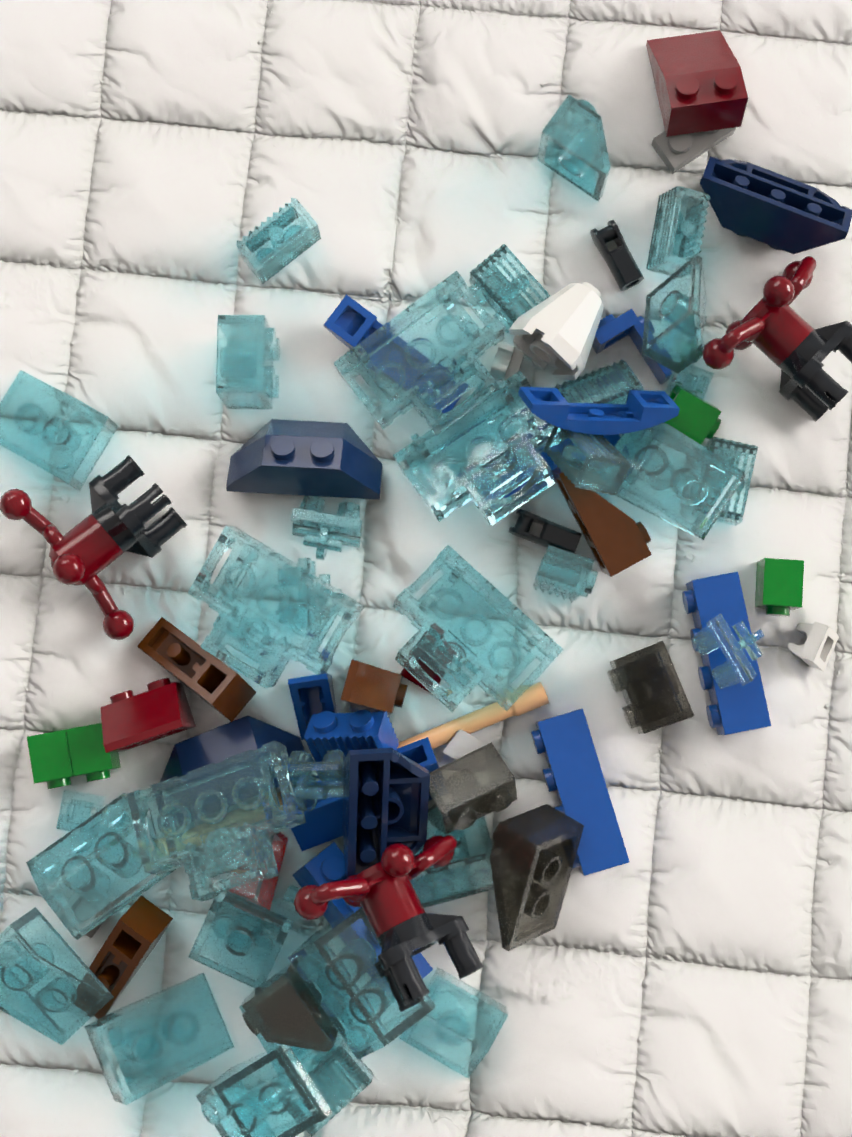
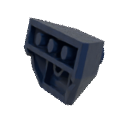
[700,156,852,254]
[226,419,383,500]
[155,715,314,831]
[342,748,430,879]

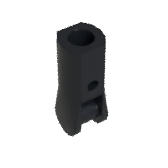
[590,220,644,291]
[508,509,582,557]

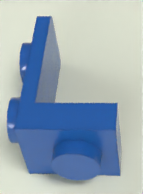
[592,309,672,384]

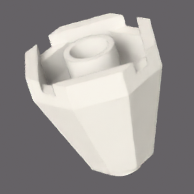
[509,282,604,381]

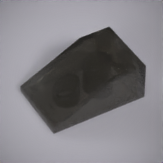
[490,804,584,952]

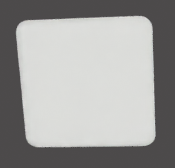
[443,729,483,764]

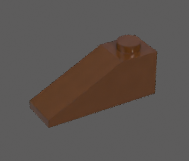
[551,467,652,577]
[137,617,256,722]
[341,660,408,713]
[70,895,173,1021]

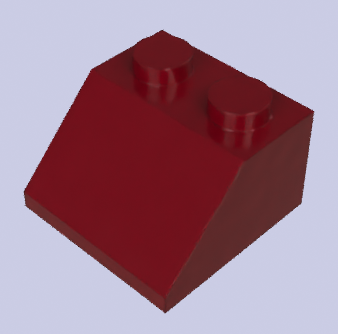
[101,678,196,753]

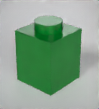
[662,384,721,445]
[755,558,804,616]
[66,723,121,782]
[27,729,75,789]

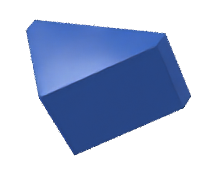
[288,673,337,740]

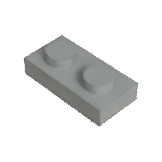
[651,127,736,174]

